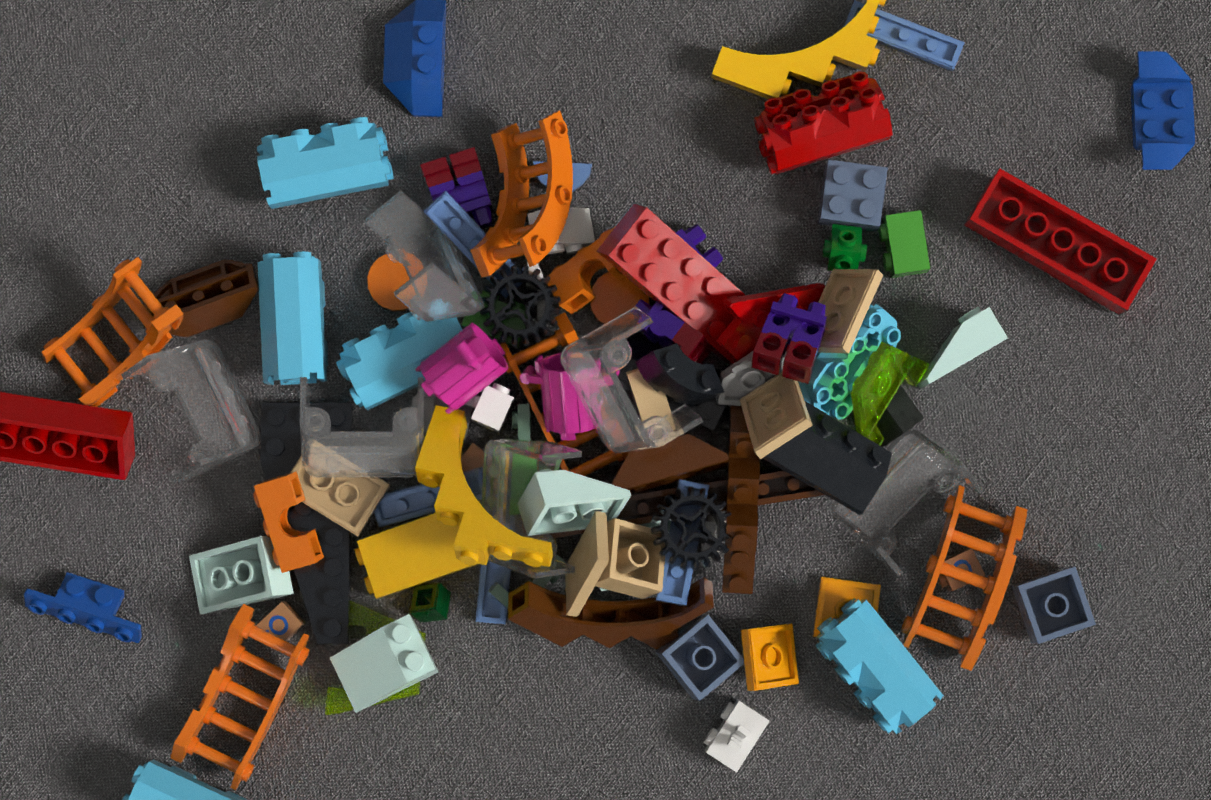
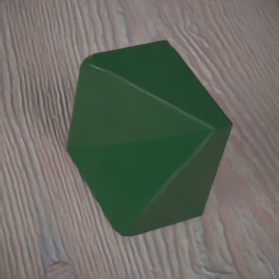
[410,583,451,623]

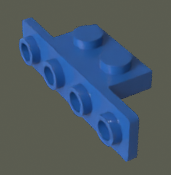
[24,572,142,643]

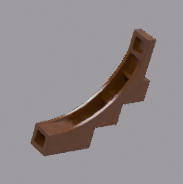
[722,405,760,594]
[508,577,714,650]

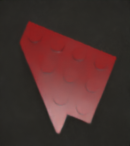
[716,283,826,363]

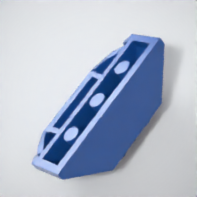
[383,0,446,117]

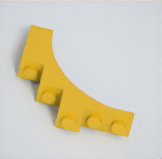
[711,0,886,99]
[415,405,553,567]

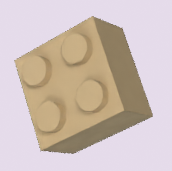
[595,518,665,599]

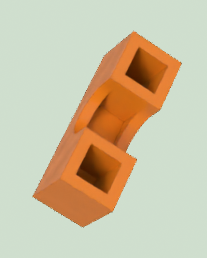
[547,226,625,314]
[253,471,324,573]

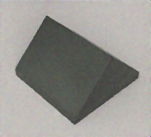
[849,369,924,447]

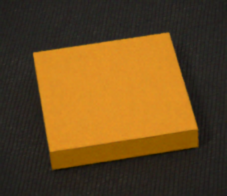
[813,577,881,637]
[741,623,799,691]

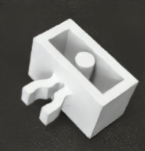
[528,208,595,254]
[465,383,514,433]
[703,699,769,773]

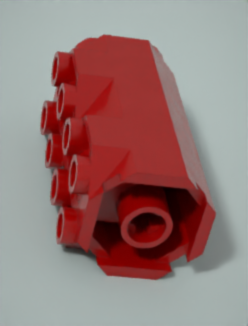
[754,71,893,175]

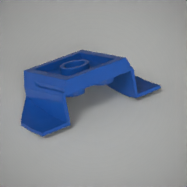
[1131,51,1195,170]

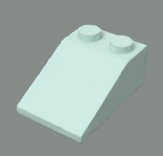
[918,306,1008,389]
[517,469,631,536]
[189,536,294,615]
[330,614,438,713]

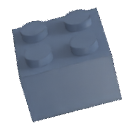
[817,159,888,232]
[1011,566,1096,644]
[655,614,744,701]

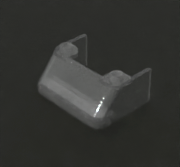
[364,191,485,322]
[561,306,703,453]
[121,339,261,483]
[299,377,425,477]
[832,429,984,576]
[481,439,582,579]

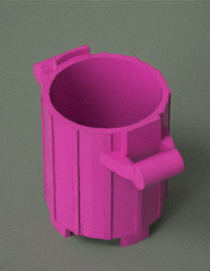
[415,323,509,414]
[520,351,620,441]

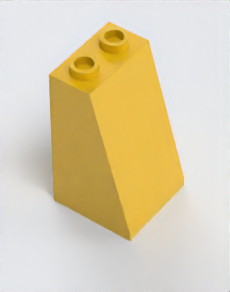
[354,513,478,599]

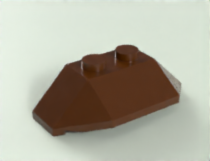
[142,259,259,337]
[612,433,729,494]

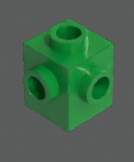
[822,224,867,271]

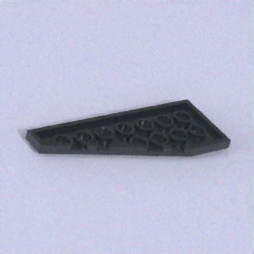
[260,403,353,644]

